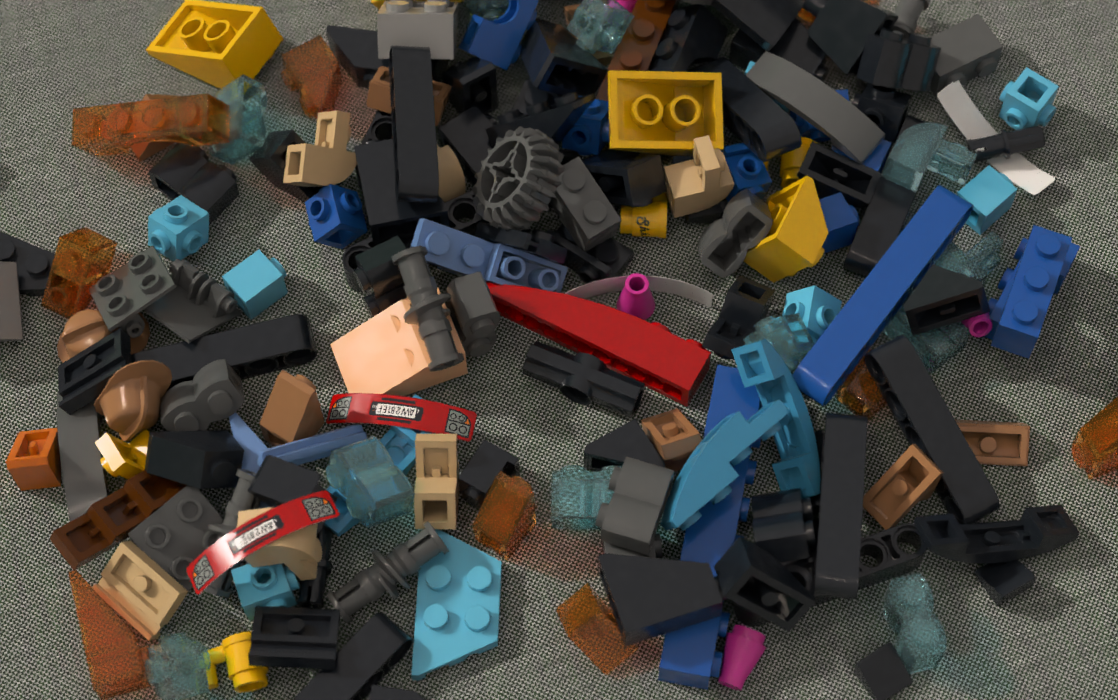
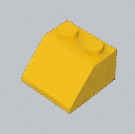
[744,175,828,283]

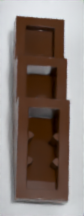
[49,470,187,571]

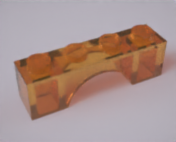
[72,93,230,156]

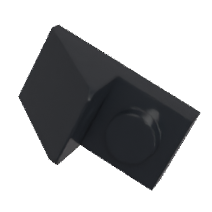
[247,455,337,533]

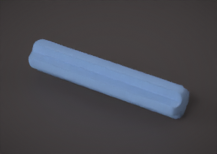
[257,424,367,466]

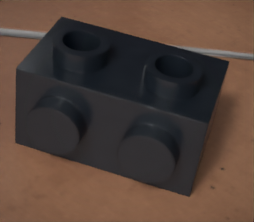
[582,149,667,207]

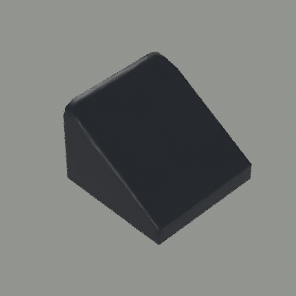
[974,560,1036,607]
[853,641,913,700]

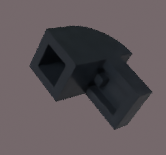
[702,275,775,360]

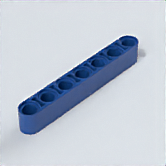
[792,185,974,406]

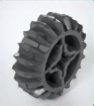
[472,126,565,231]

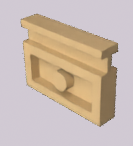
[91,540,188,641]

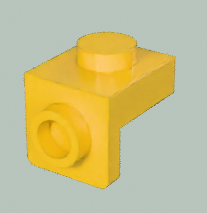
[95,430,150,479]

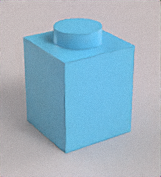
[957,165,1017,235]
[222,250,288,320]

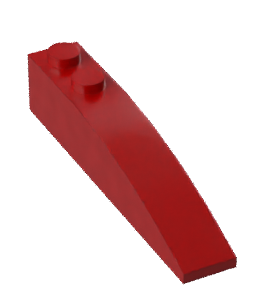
[486,282,711,407]

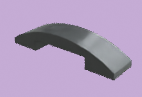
[745,51,885,164]
[57,391,110,522]

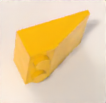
[146,0,283,91]
[608,70,724,156]

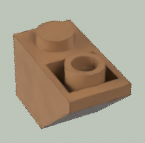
[259,370,325,447]

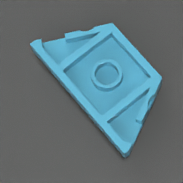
[411,529,502,681]

